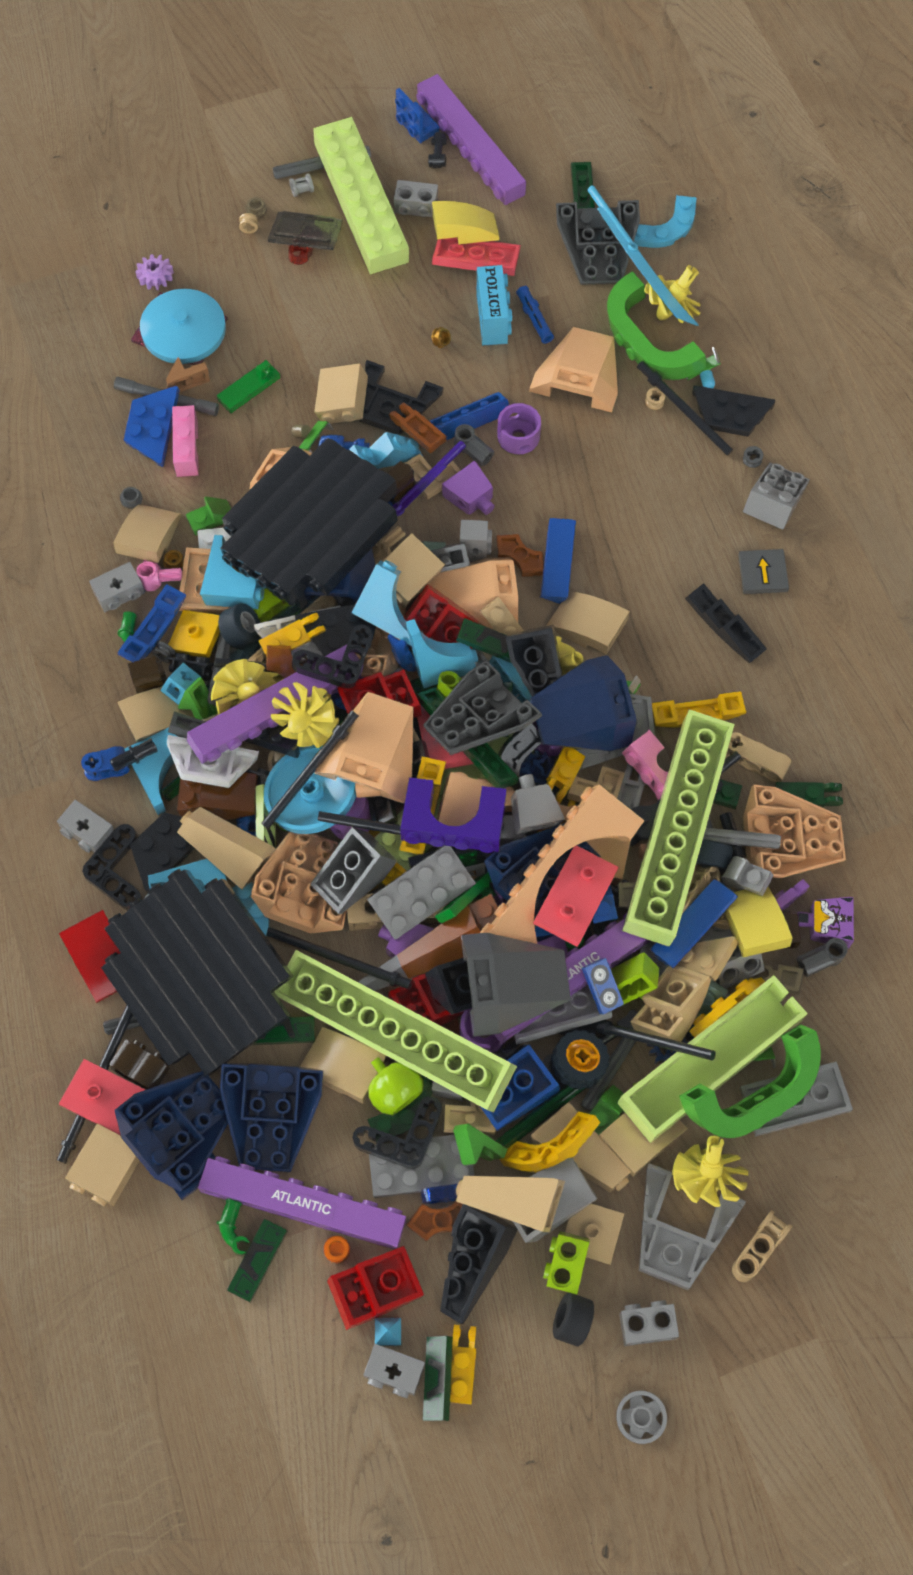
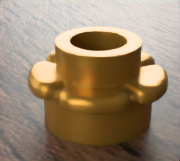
[431,327,451,348]
[163,550,184,569]

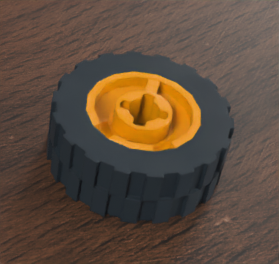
[551,1030,610,1090]

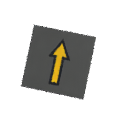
[738,549,789,594]

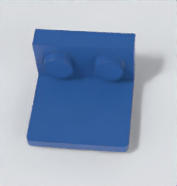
[395,88,440,143]

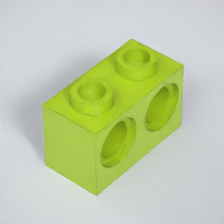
[543,1231,590,1294]

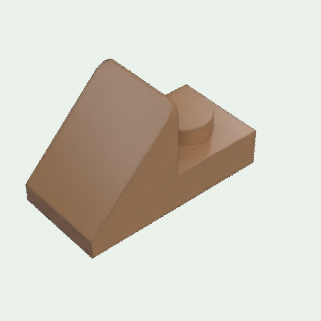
[166,357,210,393]

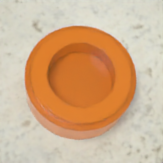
[324,1236,350,1263]

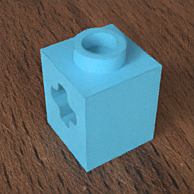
[160,663,201,705]

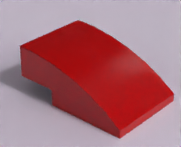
[404,584,484,648]
[337,670,422,718]
[59,910,121,1003]
[388,973,464,1026]
[327,1246,424,1331]

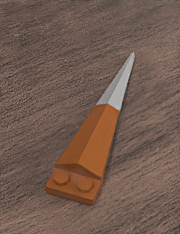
[358,894,499,991]

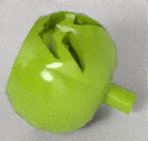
[368,1057,423,1115]

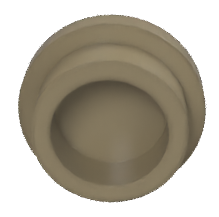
[246,197,267,217]

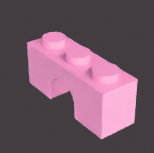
[172,405,199,477]
[622,730,668,800]

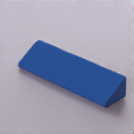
[429,392,509,441]
[540,518,576,604]
[651,879,738,968]

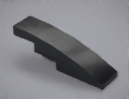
[685,583,767,663]

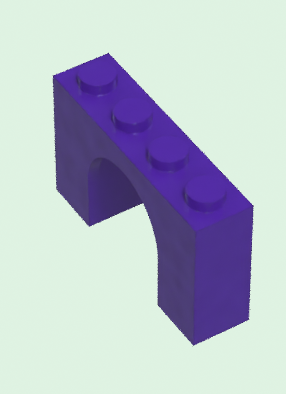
[400,777,506,853]

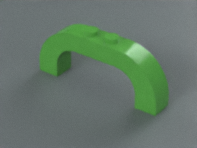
[607,271,706,380]
[679,1024,821,1138]

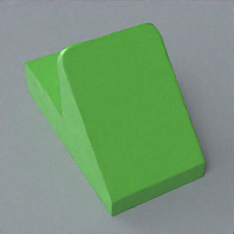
[186,496,231,536]
[178,677,218,720]
[589,1085,624,1135]
[453,1124,508,1165]

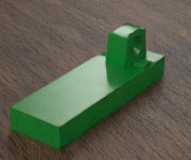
[216,360,280,414]
[435,872,495,924]

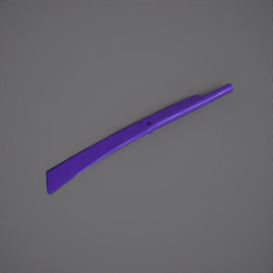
[392,441,466,517]

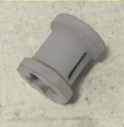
[289,173,314,197]

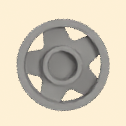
[616,1391,667,1444]

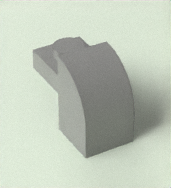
[721,856,774,896]

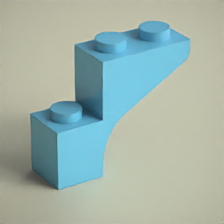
[349,432,422,469]

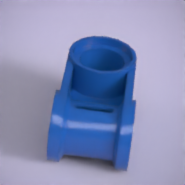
[81,746,130,781]

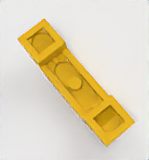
[652,691,746,728]
[400,756,446,855]

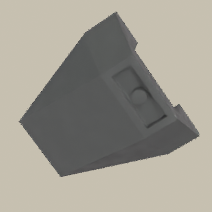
[556,200,640,285]
[423,660,542,755]
[461,933,571,1037]

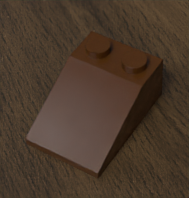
[177,773,258,820]

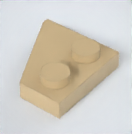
[677,936,739,982]

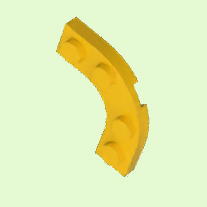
[689,977,765,1038]
[499,1112,600,1173]

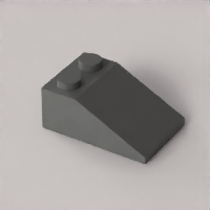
[310,827,397,915]

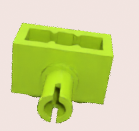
[611,952,659,1004]

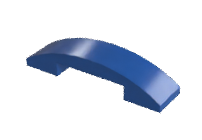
[117,584,186,662]

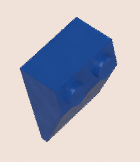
[480,1045,560,1131]

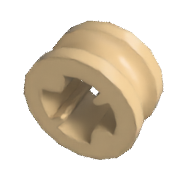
[239,213,258,234]
[645,388,666,410]

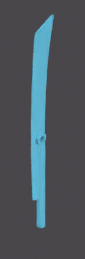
[588,186,699,326]

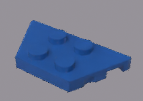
[124,386,180,467]

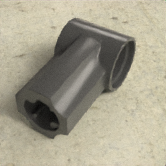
[454,424,495,466]
[796,938,848,977]

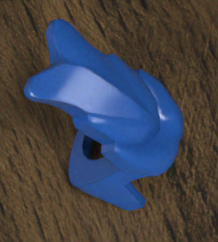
[388,634,417,672]

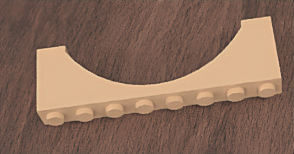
[436,772,631,886]
[480,784,644,944]

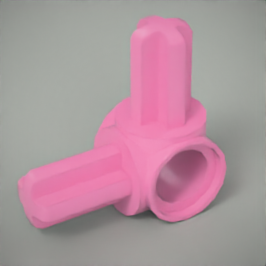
[136,560,182,591]

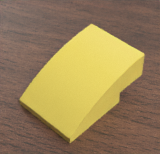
[432,201,499,244]
[724,887,793,958]

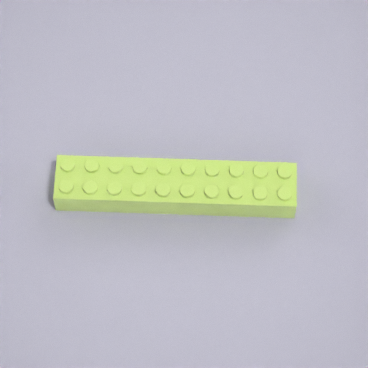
[622,709,735,947]
[274,950,517,1113]

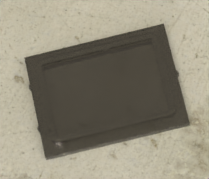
[268,211,343,250]

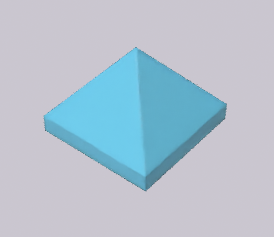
[375,1318,401,1346]

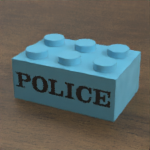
[476,265,512,346]

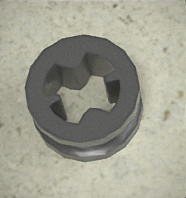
[743,446,764,468]
[152,641,176,663]

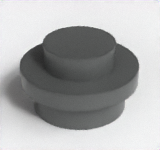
[120,487,143,509]

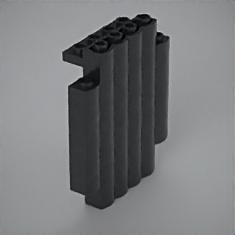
[220,438,398,610]
[101,869,294,1076]

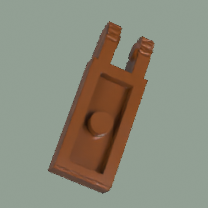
[390,402,446,454]

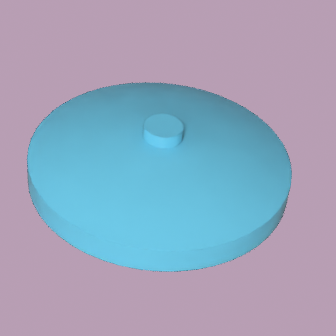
[140,289,226,364]
[264,745,356,834]

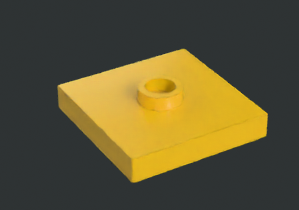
[168,610,220,658]

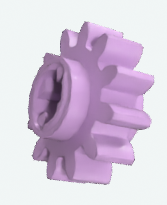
[135,254,174,290]

